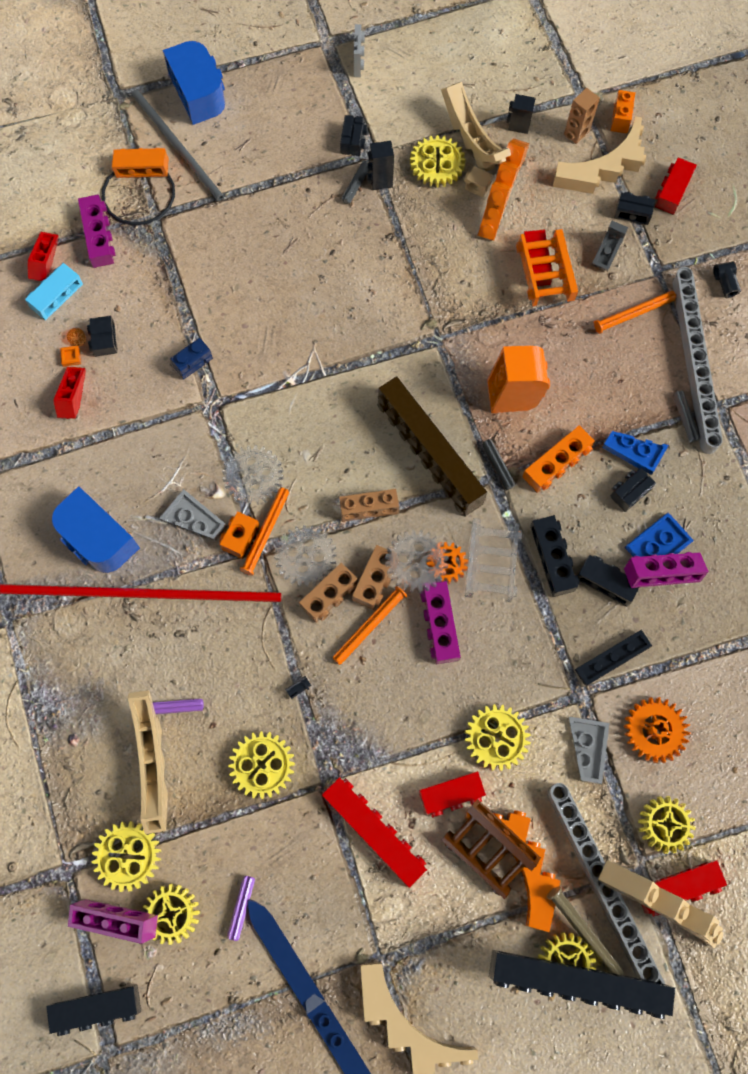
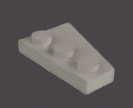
[354,24,365,77]
[159,489,228,540]
[569,717,609,785]

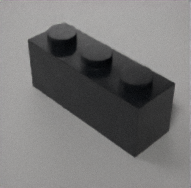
[367,140,394,190]
[577,555,640,607]

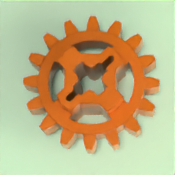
[426,542,468,584]

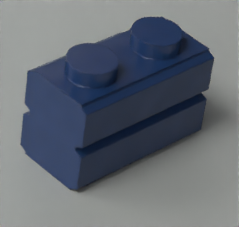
[170,337,213,379]

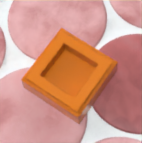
[60,345,81,367]

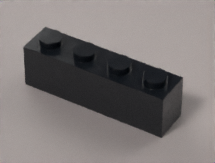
[46,985,141,1036]

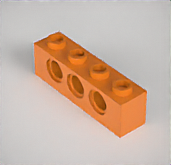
[522,425,595,493]

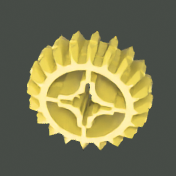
[638,796,696,854]
[143,884,200,945]
[538,932,596,970]

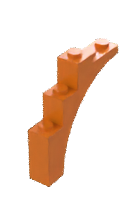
[477,138,530,241]
[464,810,561,932]

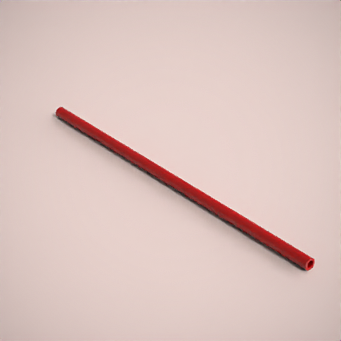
[0,584,282,602]

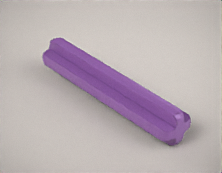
[153,699,204,714]
[227,876,255,941]

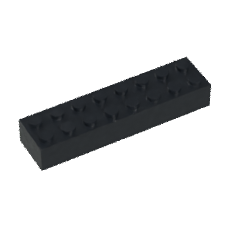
[488,950,675,1019]

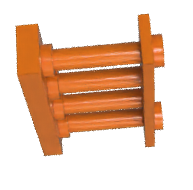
[516,229,578,307]

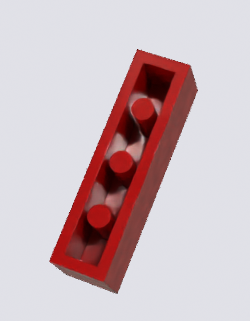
[641,860,727,917]

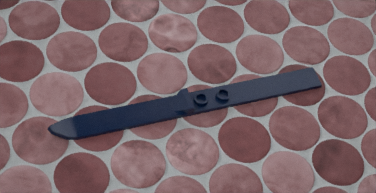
[248,899,371,1074]

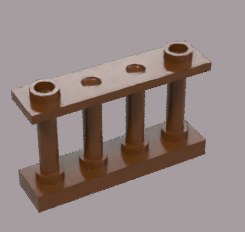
[442,799,541,900]

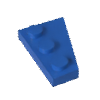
[602,431,669,475]

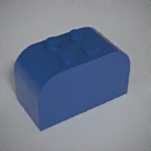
[163,41,225,125]
[52,486,140,573]

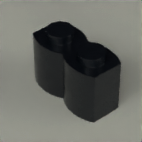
[87,315,117,356]

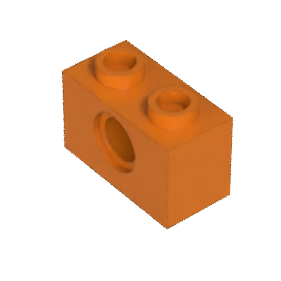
[610,90,636,134]
[219,511,260,559]

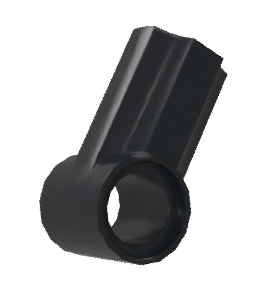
[713,261,741,298]

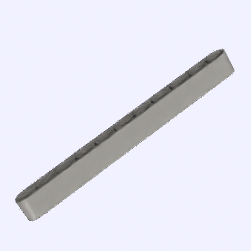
[672,267,722,454]
[547,783,665,984]

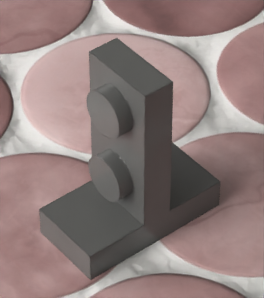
[592,220,628,272]

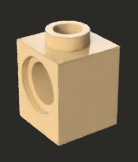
[464,166,493,198]

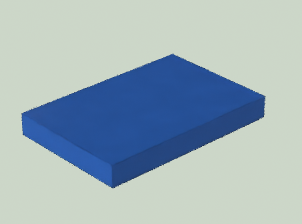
[624,512,694,557]

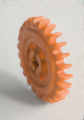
[624,697,691,763]

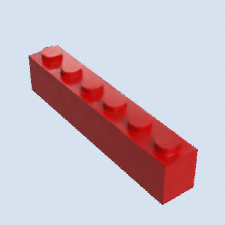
[322,777,427,888]

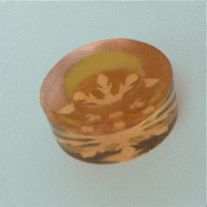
[67,328,86,347]

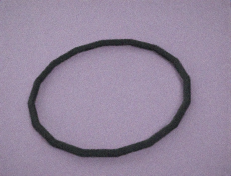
[102,171,175,225]

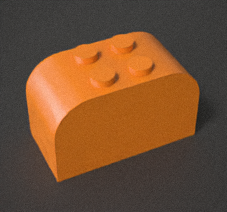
[487,346,550,413]

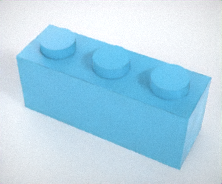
[25,263,83,321]

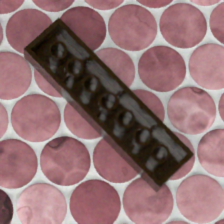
[377,376,487,517]

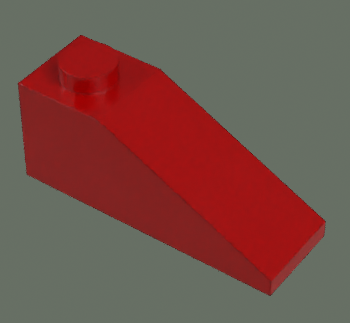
[28,231,59,281]
[53,367,86,419]

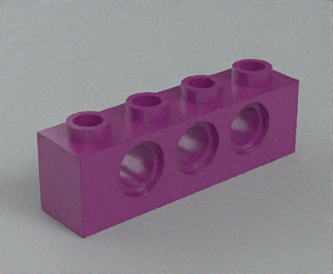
[78,194,116,268]
[624,552,709,588]
[420,581,461,665]
[68,899,158,944]

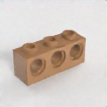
[564,88,600,144]
[339,489,399,522]
[352,545,399,610]
[299,563,358,623]

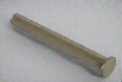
[547,886,624,975]

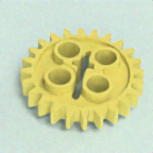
[410,135,466,188]
[465,704,531,771]
[228,731,295,799]
[92,821,161,892]

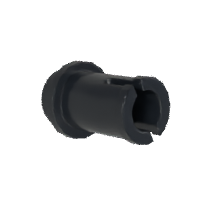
[285,676,312,699]

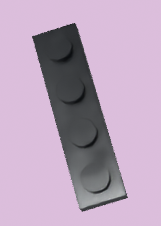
[575,629,652,687]

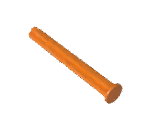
[594,291,677,334]
[239,487,289,576]
[332,586,407,665]

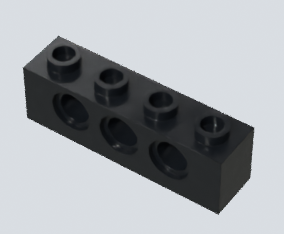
[530,515,579,597]

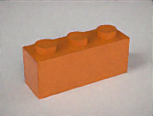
[112,148,169,178]

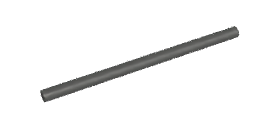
[132,89,224,201]

